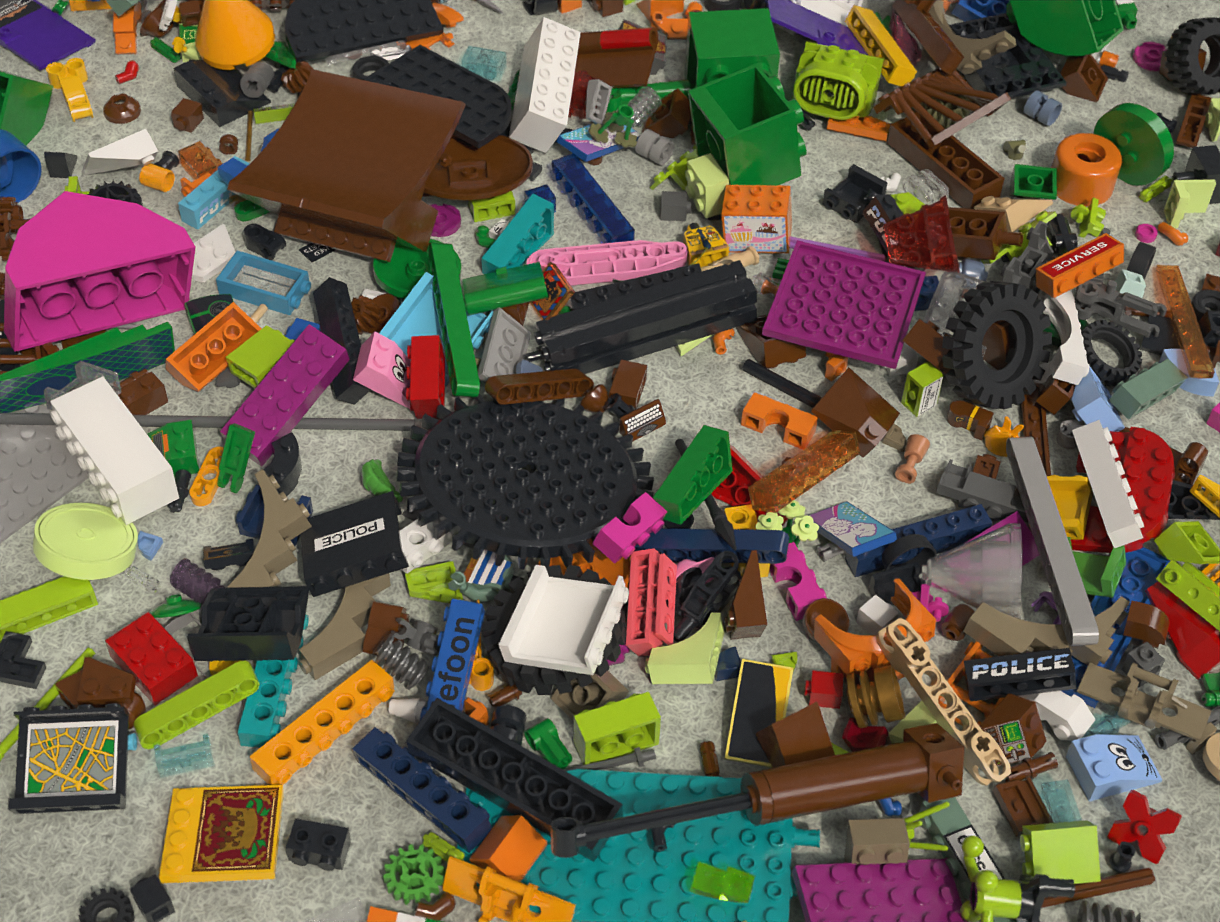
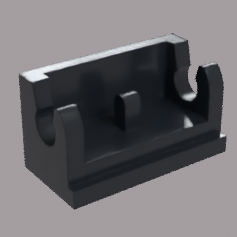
[869,562,926,605]

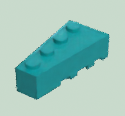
[481,194,554,274]

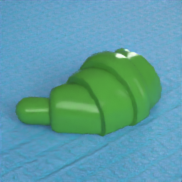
[361,459,403,503]

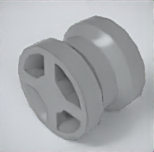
[1056,420,1081,449]

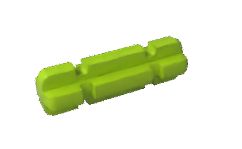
[1139,175,1172,202]
[422,832,465,862]

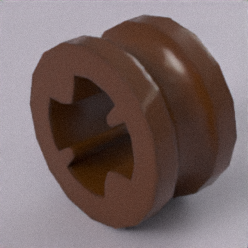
[219,134,238,155]

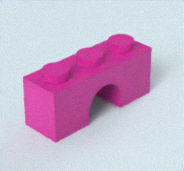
[593,492,668,564]
[769,542,827,621]

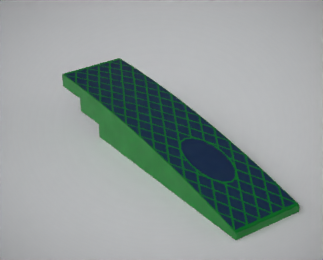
[0,321,175,413]

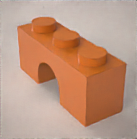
[741,392,818,450]

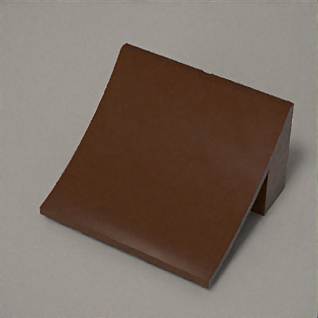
[227,69,466,263]

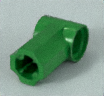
[524,718,573,769]

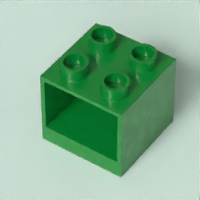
[684,8,780,90]
[688,64,807,185]

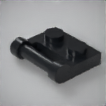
[203,538,255,571]

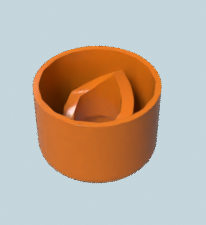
[1051,133,1122,207]

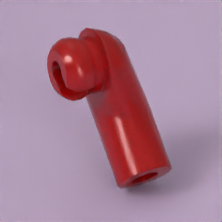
[115,60,139,84]

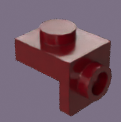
[842,717,889,752]

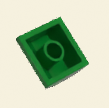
[1010,164,1057,201]

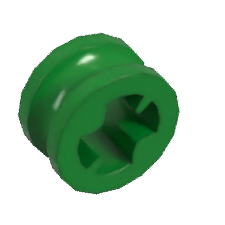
[51,0,69,15]

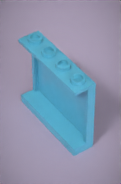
[379,272,494,387]

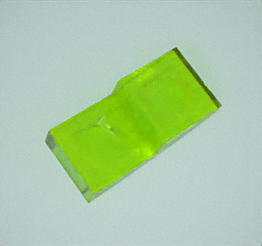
[690,862,755,903]

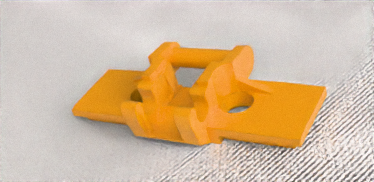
[442,856,576,922]

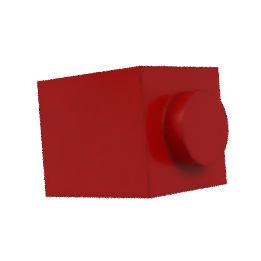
[804,670,843,709]

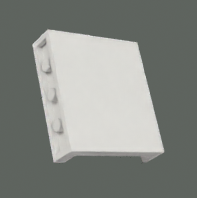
[499,565,629,675]

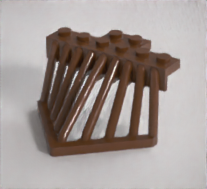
[873,67,1011,149]

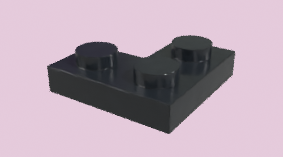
[0,631,47,689]

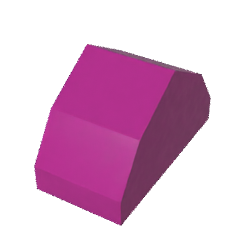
[4,191,196,352]

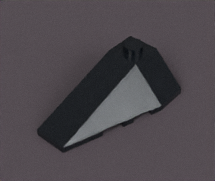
[1168,480,1220,520]

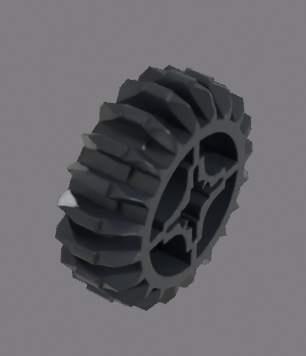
[86,180,143,206]

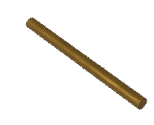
[245,111,253,161]

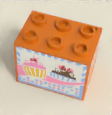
[722,185,792,253]

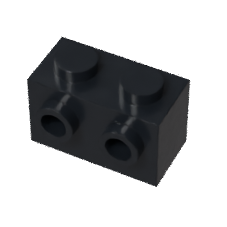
[286,818,351,871]

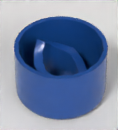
[0,129,42,203]

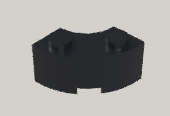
[263,432,302,496]

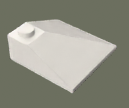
[82,129,158,175]

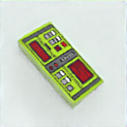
[253,103,294,124]

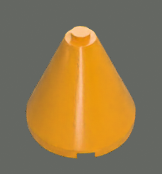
[195,0,275,70]

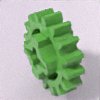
[383,844,445,905]

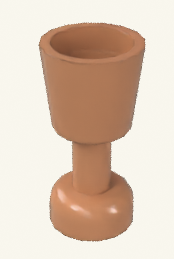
[895,434,930,484]

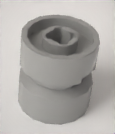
[636,129,674,166]

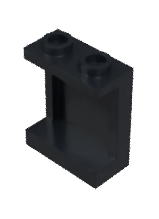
[822,164,888,223]

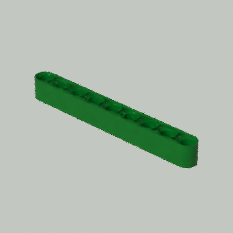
[427,242,480,397]

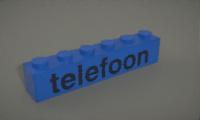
[420,599,485,721]

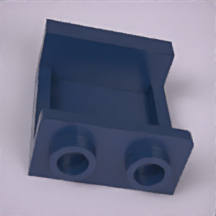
[236,484,313,546]

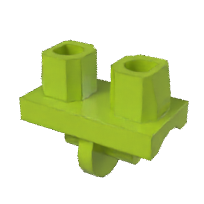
[1071,197,1106,238]

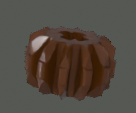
[281,61,313,94]
[351,295,381,335]

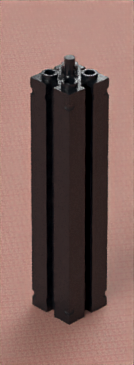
[526,260,757,374]

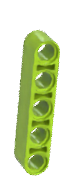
[134,661,260,749]

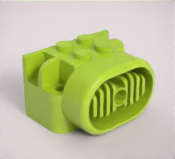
[792,41,884,120]

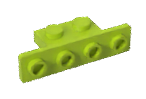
[650,144,698,191]
[981,210,1057,264]

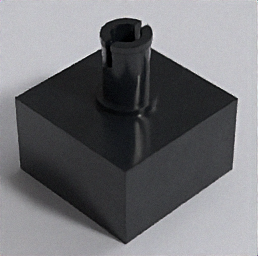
[1172,145,1220,205]

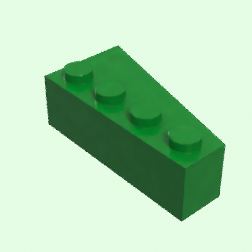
[653,425,733,525]

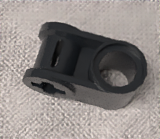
[244,223,286,261]

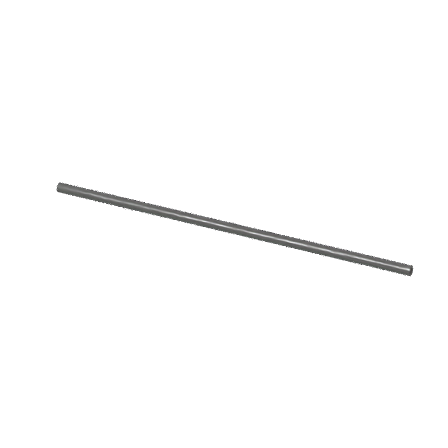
[0,413,415,431]

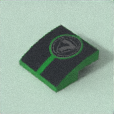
[184,294,234,335]

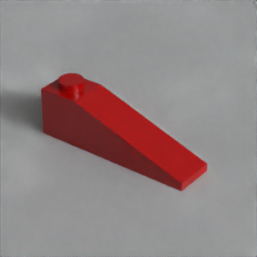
[711,445,788,526]
[1145,581,1220,680]

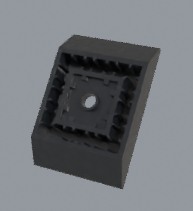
[949,13,1067,98]

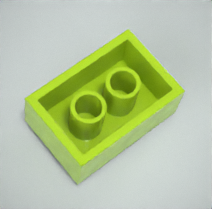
[574,691,661,765]

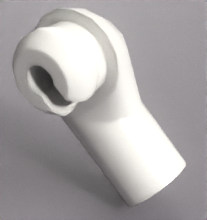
[881,173,901,192]

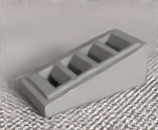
[586,79,612,126]

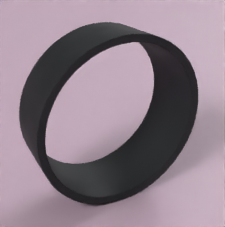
[882,534,937,575]

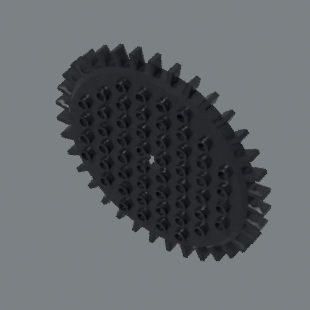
[397,393,654,570]

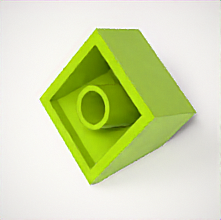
[1154,521,1220,564]

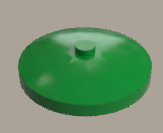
[373,239,461,299]

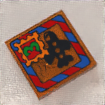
[530,262,575,320]

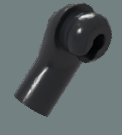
[650,824,676,852]

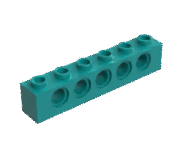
[238,615,309,748]

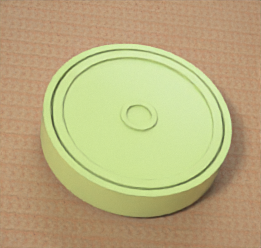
[33,503,138,580]

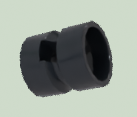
[491,705,527,745]

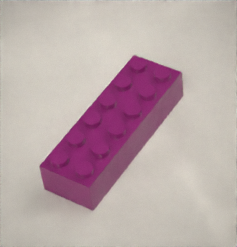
[220,324,350,467]

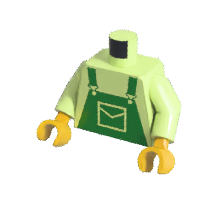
[172,6,202,62]

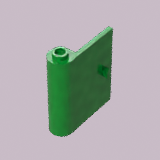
[463,262,548,316]

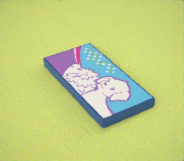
[557,123,641,162]
[808,501,897,556]

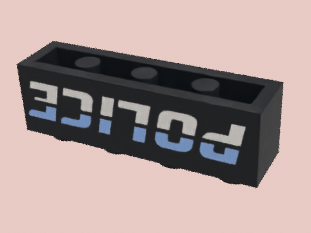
[862,194,933,271]
[964,648,1076,702]

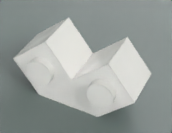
[1019,691,1095,741]

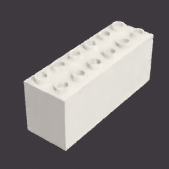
[509,17,580,153]
[50,376,179,525]

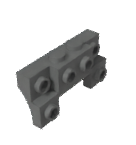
[1000,221,1054,289]
[936,459,1029,523]

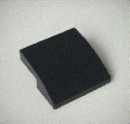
[1140,315,1194,355]

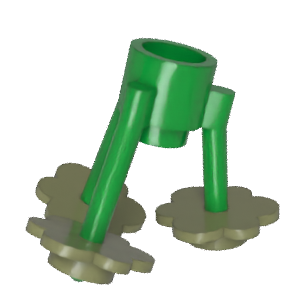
[589,104,637,148]

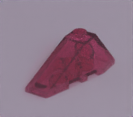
[891,8,921,69]

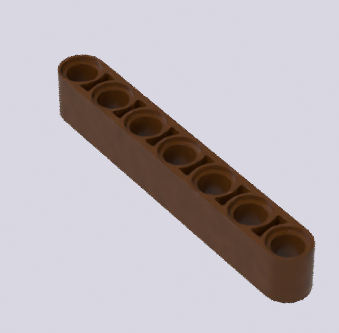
[892,0,964,75]

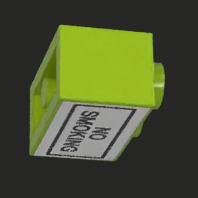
[901,361,944,417]

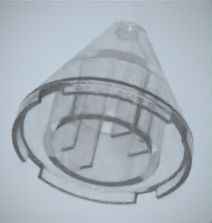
[922,523,1022,620]

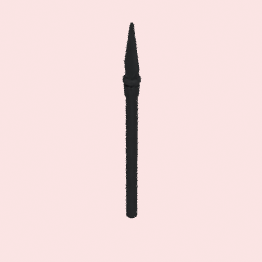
[675,439,737,551]

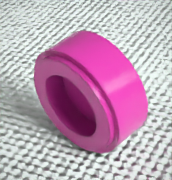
[1135,224,1158,243]

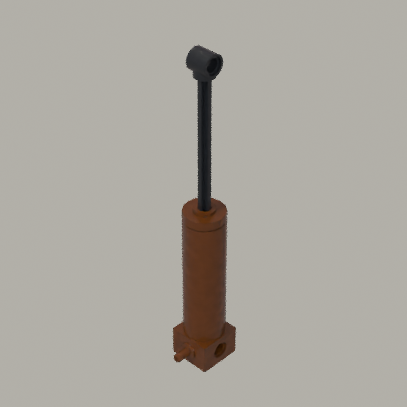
[551,723,964,858]

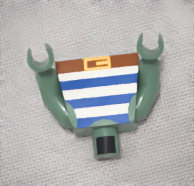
[448,550,524,603]

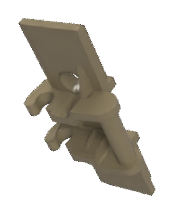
[1077,663,1211,741]

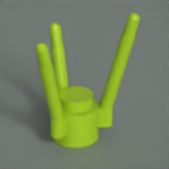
[904,802,950,851]

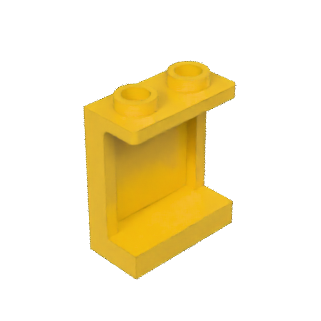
[1029,475,1093,540]

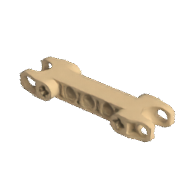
[876,618,1011,786]

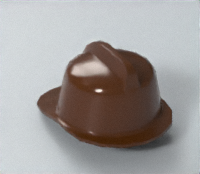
[140,0,173,38]

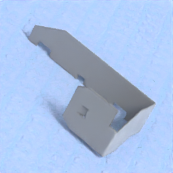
[164,613,207,679]

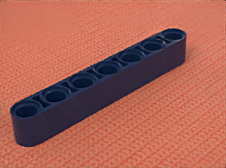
[634,529,789,564]

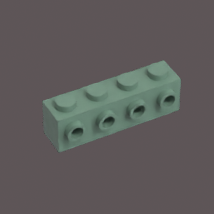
[1109,359,1188,420]

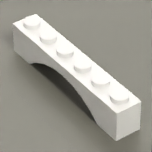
[1037,289,1089,385]

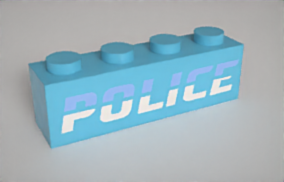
[178,156,250,230]

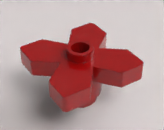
[1107,790,1182,864]

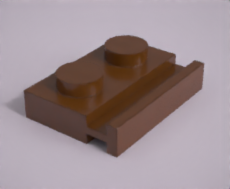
[993,777,1054,837]

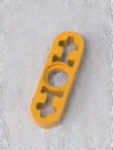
[190,446,224,506]

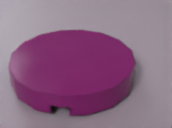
[430,203,462,237]

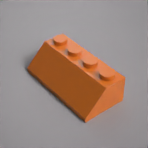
[166,302,262,392]

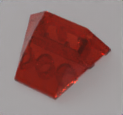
[883,195,960,273]

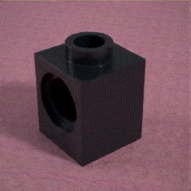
[130,874,175,922]

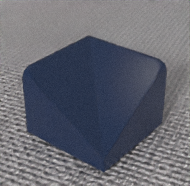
[715,646,741,682]

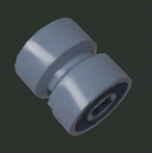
[1024,90,1062,126]

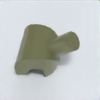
[1003,140,1026,160]

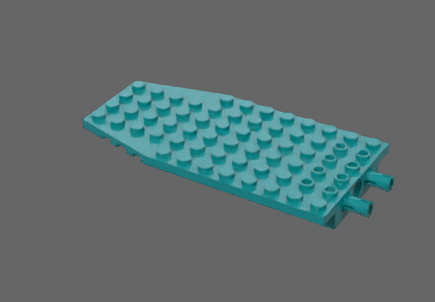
[457,769,820,922]

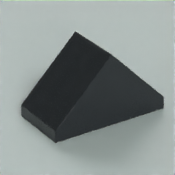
[44,152,78,178]

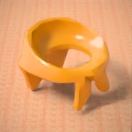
[984,416,1024,457]

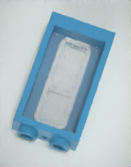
[216,250,311,315]

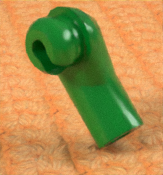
[475,225,496,248]

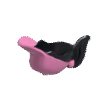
[666,557,715,616]

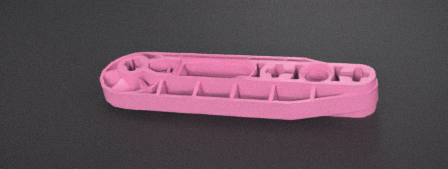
[526,240,687,287]

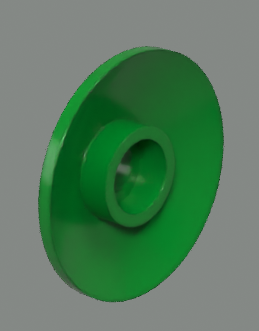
[150,594,202,618]

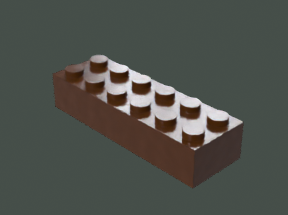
[887,112,1005,209]

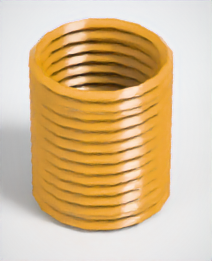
[139,163,175,192]

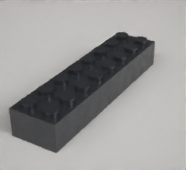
[406,698,623,862]

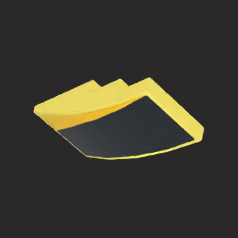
[725,659,793,768]

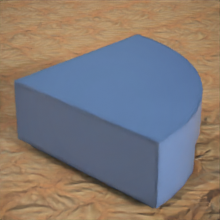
[137,531,163,561]

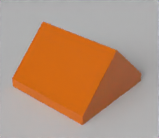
[637,0,684,21]
[470,815,547,882]

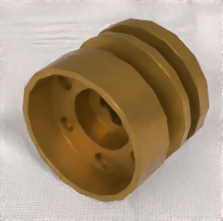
[847,665,905,728]

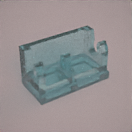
[154,734,215,778]
[1041,779,1082,823]

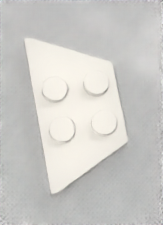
[192,224,235,282]

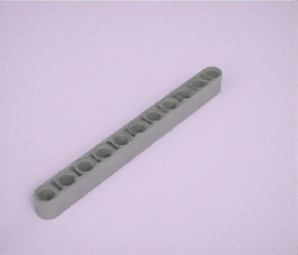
[1006,436,1099,646]

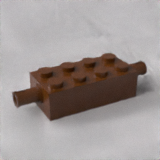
[909,205,1024,260]

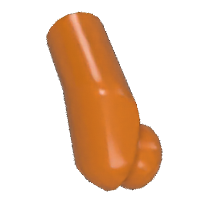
[1158,222,1189,246]
[713,328,735,355]

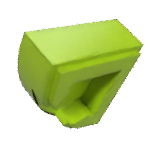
[771,652,797,671]

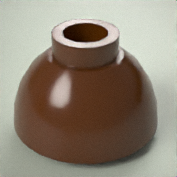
[580,384,608,413]

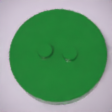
[1093,103,1174,186]

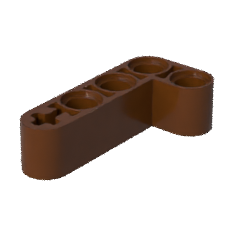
[1119,427,1208,485]

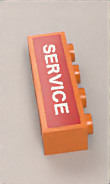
[1036,233,1124,298]

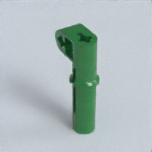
[606,79,690,113]

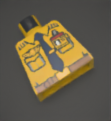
[683,223,729,267]

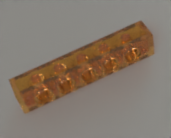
[748,430,860,513]

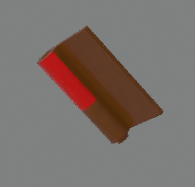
[572,27,659,90]

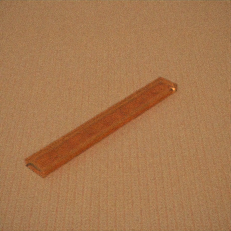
[1155,265,1215,378]

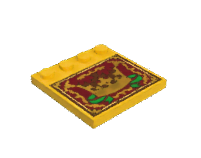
[159,785,284,883]

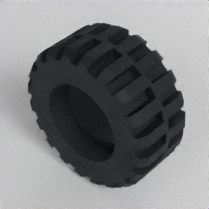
[1165,17,1220,95]

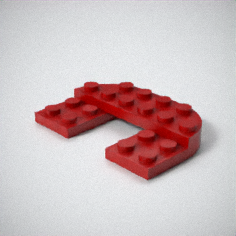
[1071,427,1175,553]

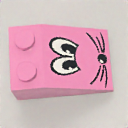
[353,332,411,409]

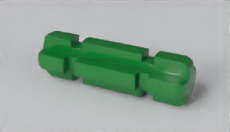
[150,37,181,63]

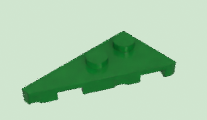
[265,41,296,68]

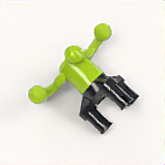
[961,835,1075,922]

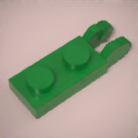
[217,423,255,494]

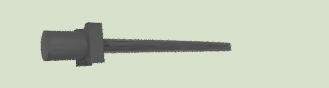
[562,747,656,771]

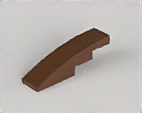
[1176,93,1212,148]

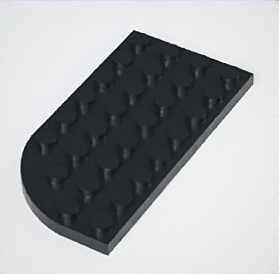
[284,0,444,62]
[363,45,512,149]

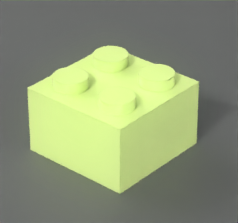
[686,153,729,219]

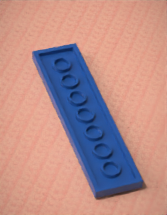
[1062,547,1170,708]

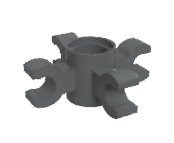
[391,618,440,655]

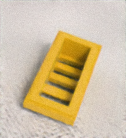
[1189,475,1220,518]

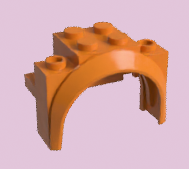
[814,579,936,682]

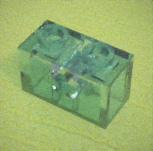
[462,46,507,82]

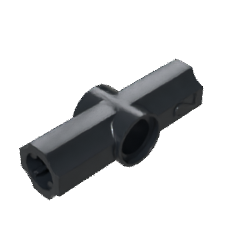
[1048,214,1078,257]

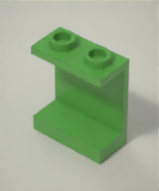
[1067,537,1126,598]

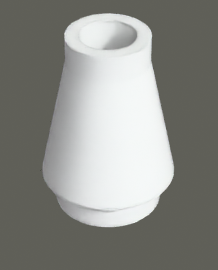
[389,698,428,724]

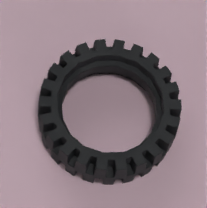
[1081,320,1142,387]

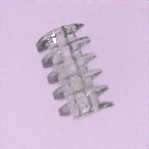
[627,86,662,128]

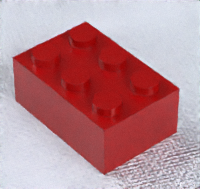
[406,335,445,419]
[105,612,198,706]

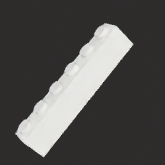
[1072,420,1145,548]

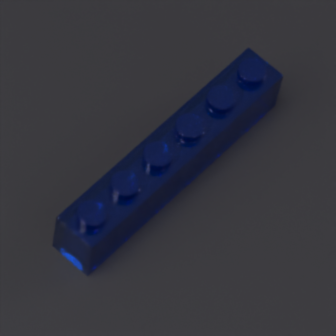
[550,153,635,244]

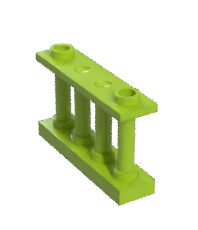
[1156,559,1220,631]

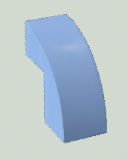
[1159,349,1219,396]

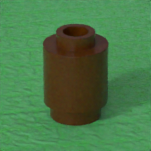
[941,604,974,641]

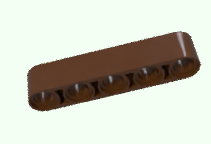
[485,369,594,404]

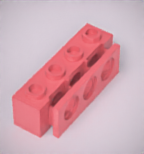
[626,548,677,656]

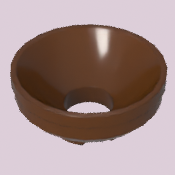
[103,93,141,124]
[803,598,849,642]

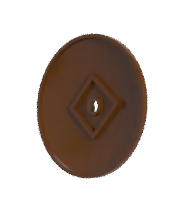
[424,135,533,200]

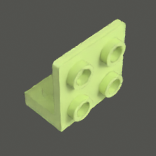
[1164,180,1216,228]

